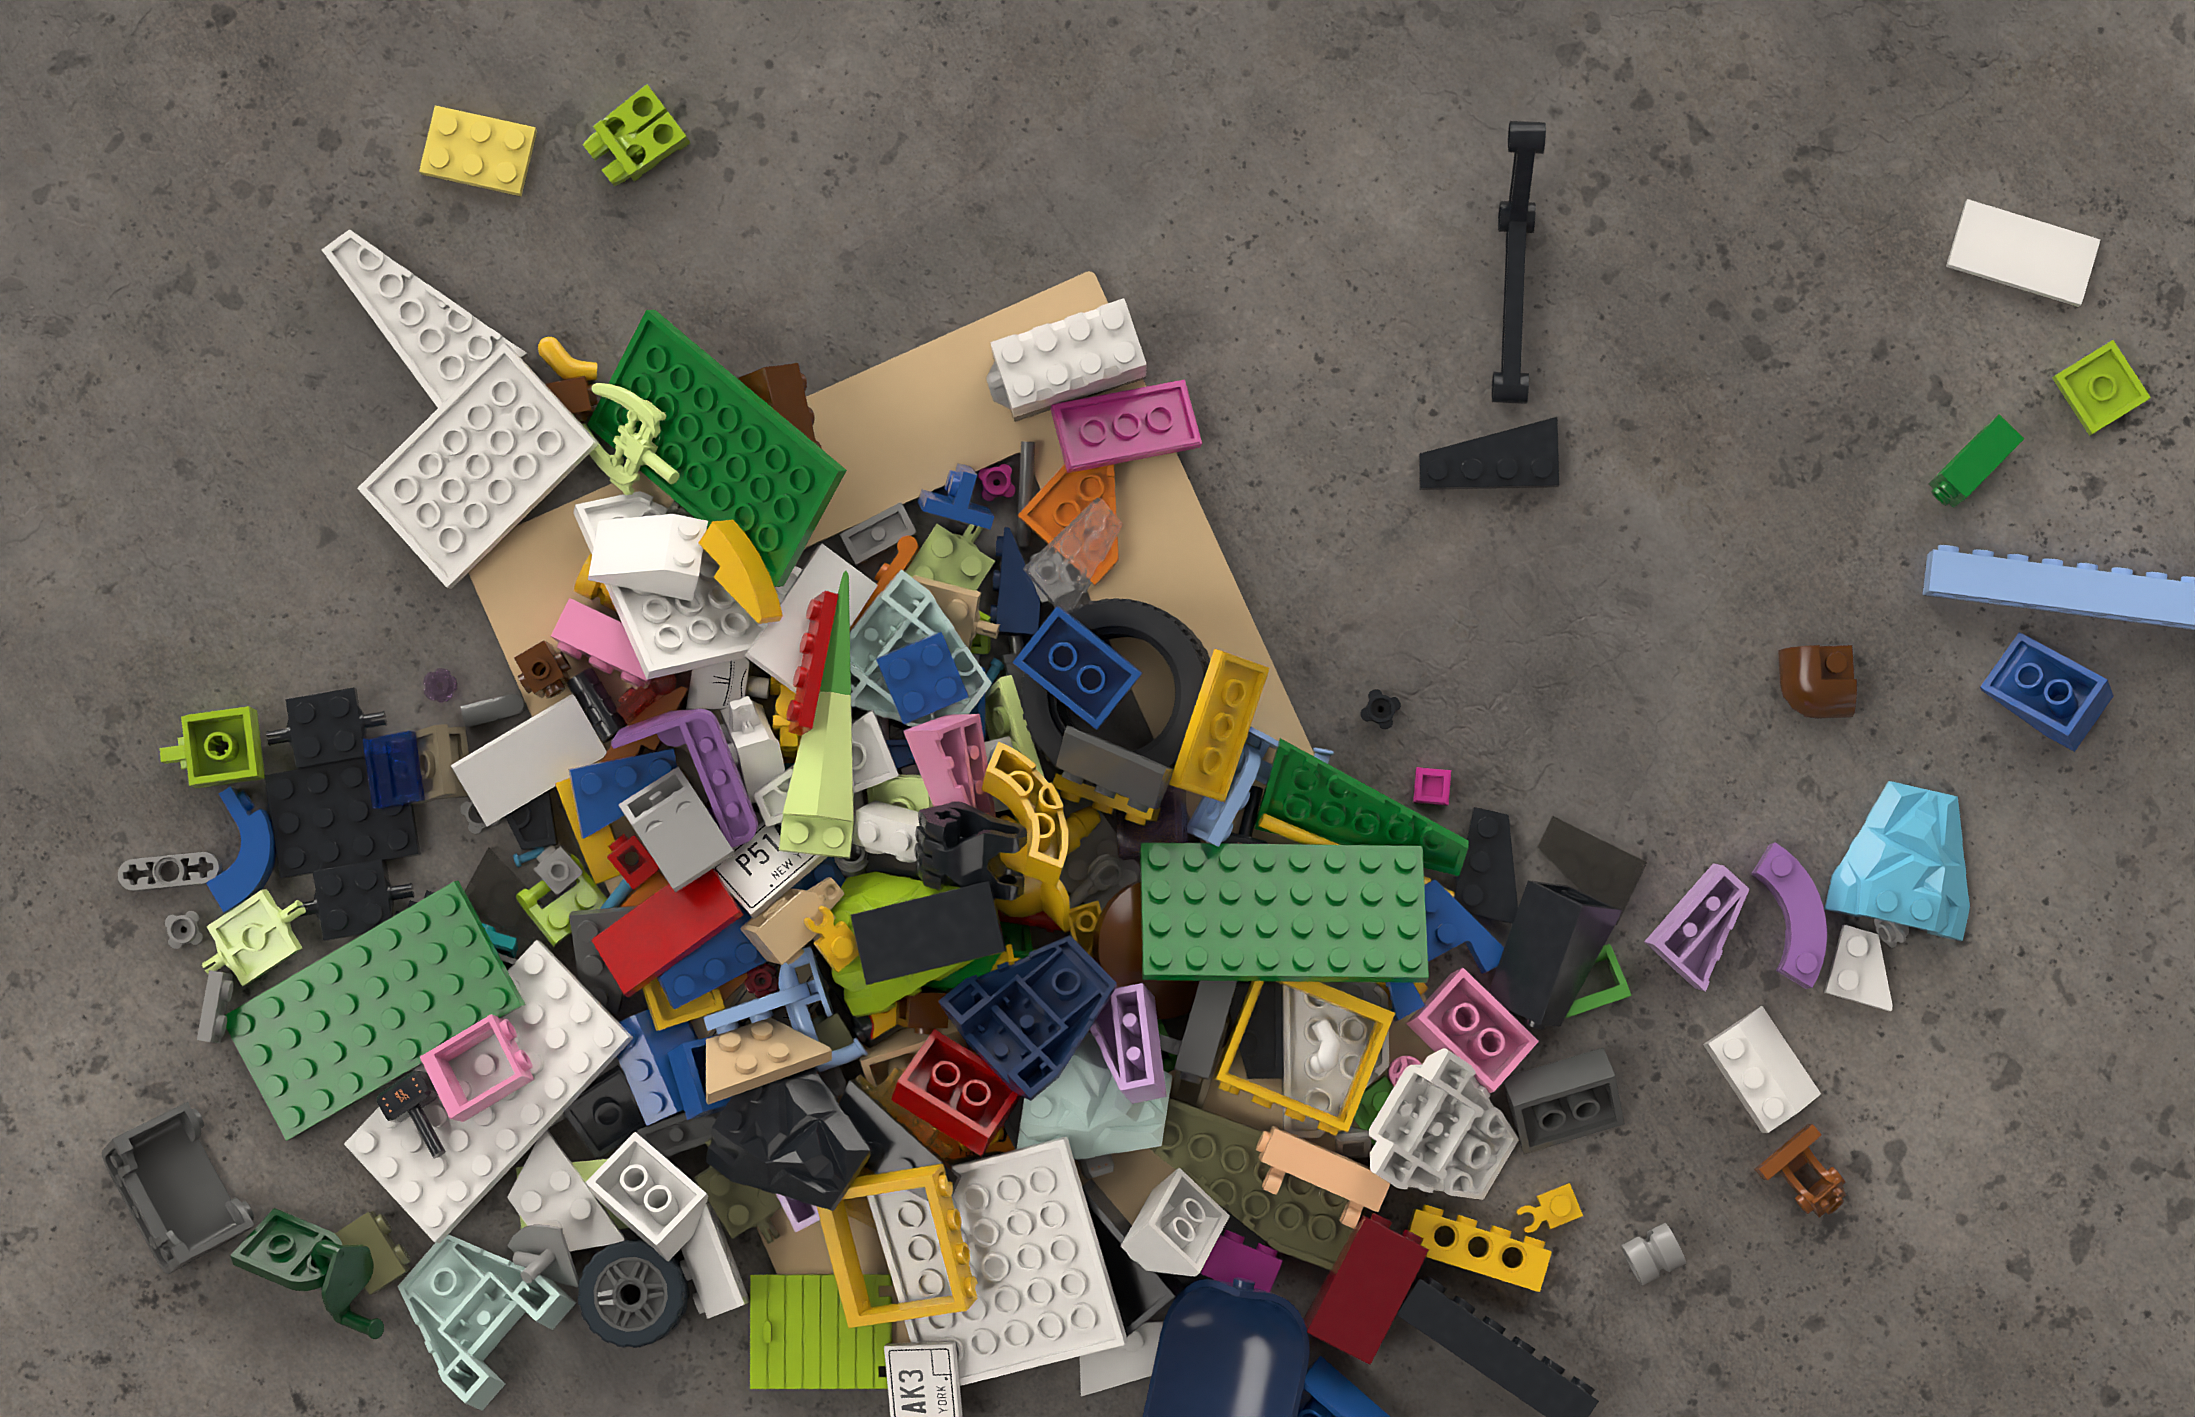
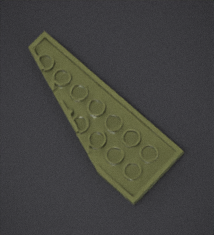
[1149,1097,1368,1270]

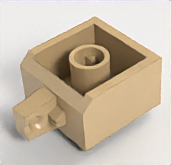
[740,877,844,965]

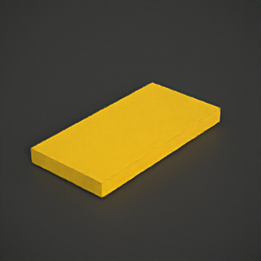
[1169,649,1270,803]

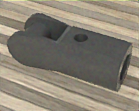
[461,694,527,727]

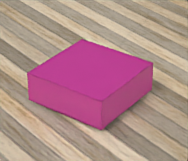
[1413,767,1451,806]

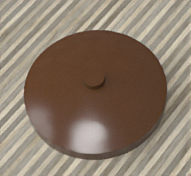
[1092,880,1200,1019]

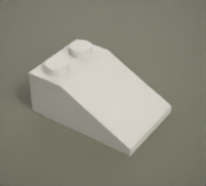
[588,514,708,601]

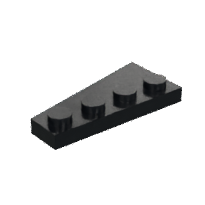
[1419,417,1559,490]

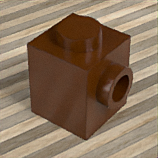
[545,376,599,424]
[896,989,950,1035]

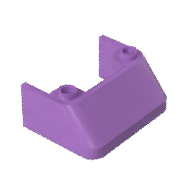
[611,709,758,848]

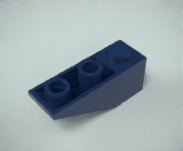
[990,527,1041,638]

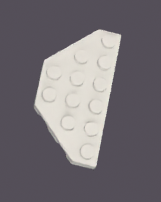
[1282,982,1389,1138]

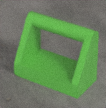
[1565,943,1631,1018]

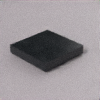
[563,1065,650,1159]

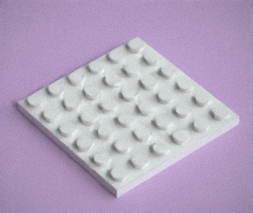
[867,1136,1128,1386]

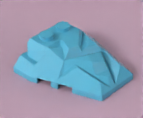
[1824,781,1970,941]

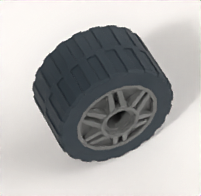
[578,1239,690,1348]

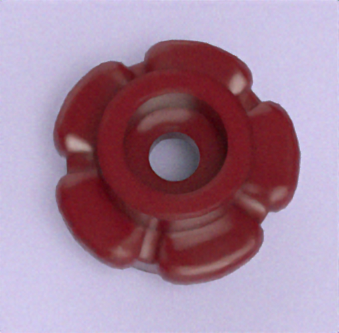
[745,964,779,998]

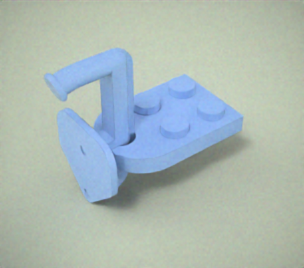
[1184,726,1334,847]
[703,946,868,1072]

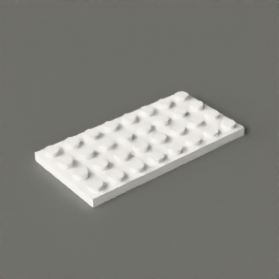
[344,940,633,1243]

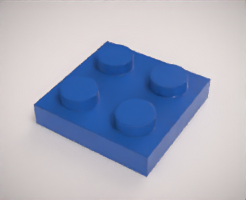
[876,631,969,725]

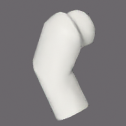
[1310,1018,1341,1074]

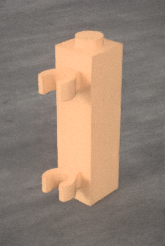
[1256,1125,1390,1229]

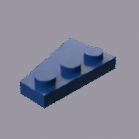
[568,748,677,839]

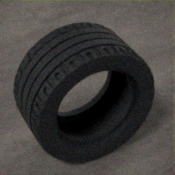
[1020,598,1211,787]

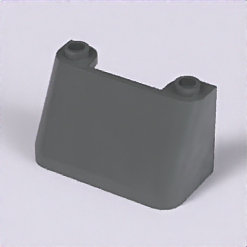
[102,1102,254,1274]

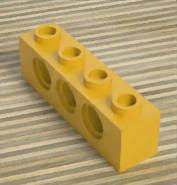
[1407,1204,1552,1292]

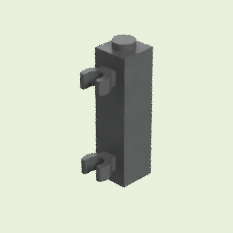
[1159,981,1238,1084]

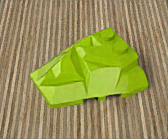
[830,872,974,1017]

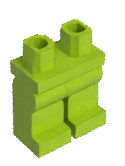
[582,84,691,187]

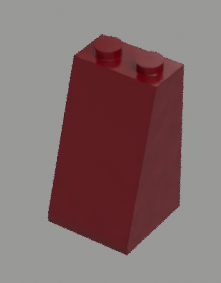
[1303,1212,1429,1365]

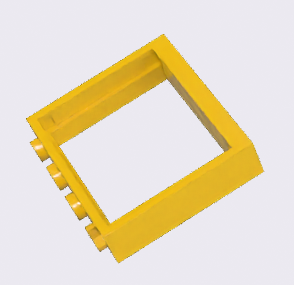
[1212,981,1395,1136]
[817,1164,978,1328]

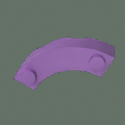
[1751,842,1827,989]

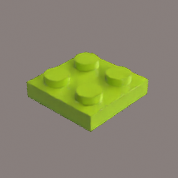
[2052,340,2151,436]

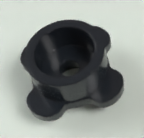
[1360,689,1401,730]

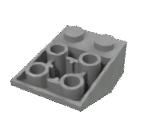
[619,767,735,892]

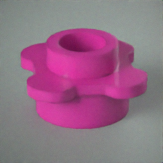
[978,464,1016,501]

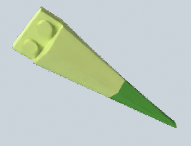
[779,571,854,859]

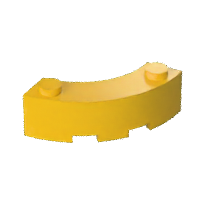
[981,741,1069,887]

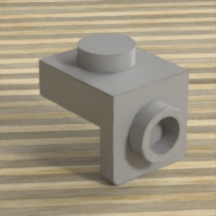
[534,845,582,894]

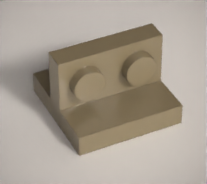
[402,724,469,805]

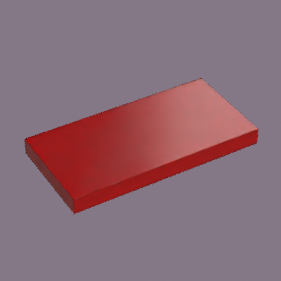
[591,868,743,998]

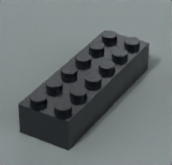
[1396,1275,1599,1417]

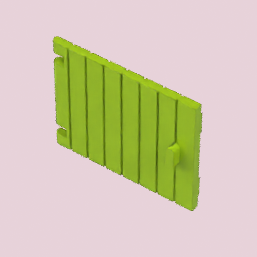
[750,1274,892,1389]

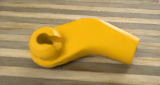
[538,337,597,380]

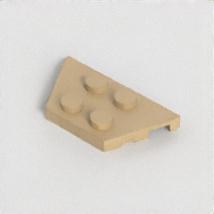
[706,1017,832,1105]

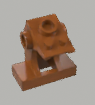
[1754,1124,1846,1218]

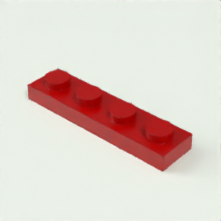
[786,590,839,736]

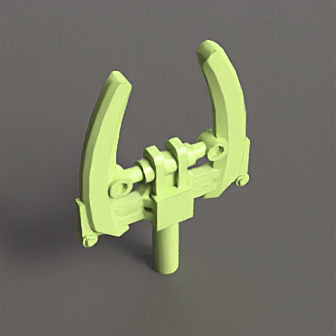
[582,383,680,495]

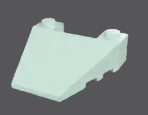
[398,1234,576,1411]

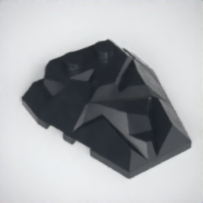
[706,1066,874,1211]

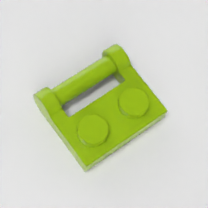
[516,854,607,947]

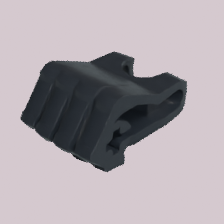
[914,802,1027,900]

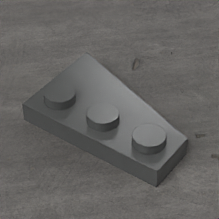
[569,906,637,1014]

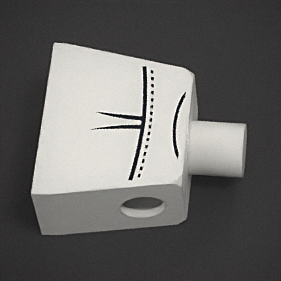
[686,658,770,712]

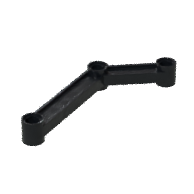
[1491,121,1546,404]

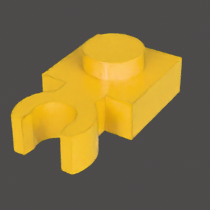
[804,906,859,972]
[1516,1183,1583,1233]

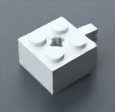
[720,696,785,804]

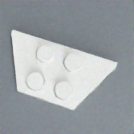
[507,1129,626,1251]

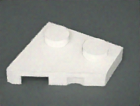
[1824,925,1893,1011]

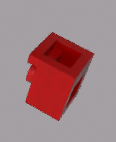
[607,833,660,890]

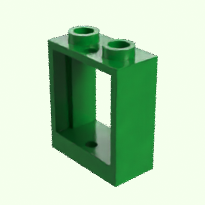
[1928,414,2025,508]

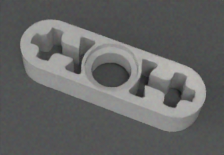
[118,852,222,891]

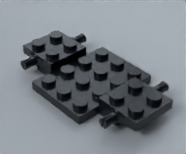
[264,687,421,941]

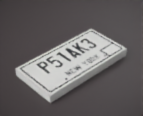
[714,818,855,919]
[884,1341,963,1417]

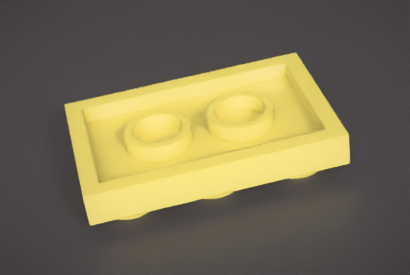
[419,105,537,196]

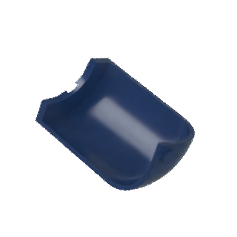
[1143,1277,1310,1417]

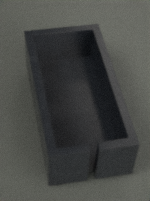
[1082,1178,1184,1337]

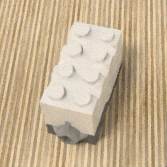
[986,298,1147,422]

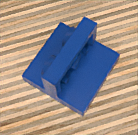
[918,463,994,530]

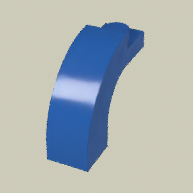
[206,786,276,913]

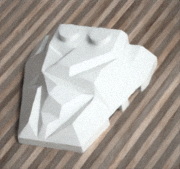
[1369,1048,1519,1200]

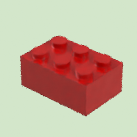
[891,1029,1021,1156]

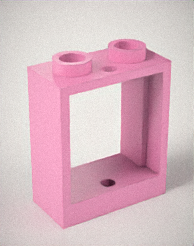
[420,1014,535,1122]

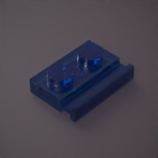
[363,731,425,809]

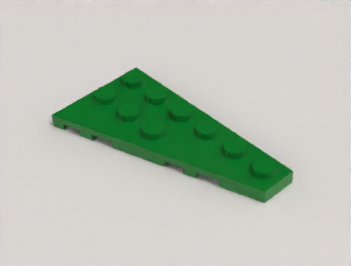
[1255,738,1468,876]

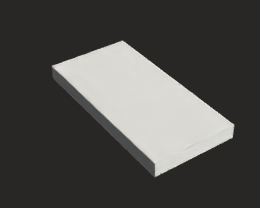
[1946,199,2100,307]
[745,544,878,694]
[450,694,607,826]

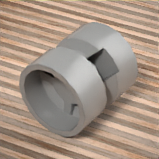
[1621,1223,1686,1286]

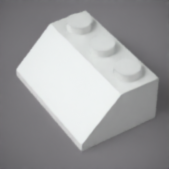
[1703,1006,1821,1133]
[585,1132,709,1261]
[1121,1168,1230,1277]
[680,1203,750,1319]

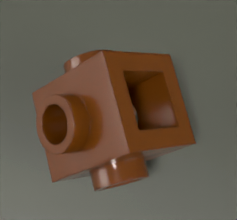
[514,640,571,699]

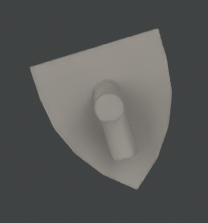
[507,1224,579,1287]

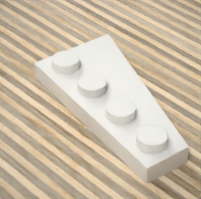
[754,709,899,827]

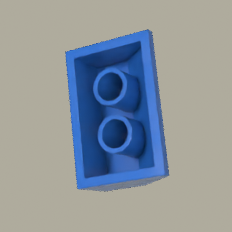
[617,1009,698,1126]
[1297,1356,1390,1417]

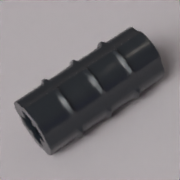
[567,668,627,743]

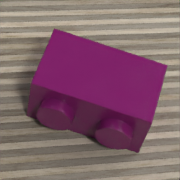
[1200,1229,1282,1292]

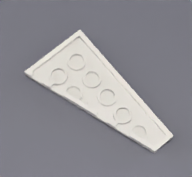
[322,229,529,408]

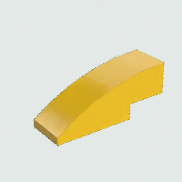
[698,520,783,624]
[555,778,621,885]

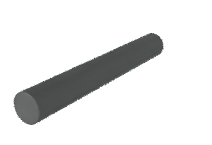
[1017,441,1035,546]

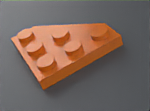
[1018,464,1119,586]

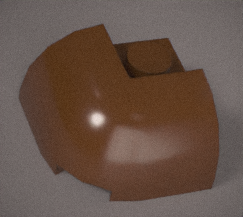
[1778,645,1857,719]

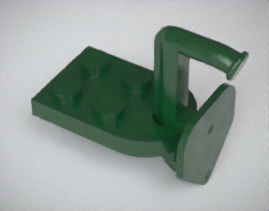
[230,1208,384,1340]

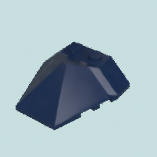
[938,936,1117,1101]

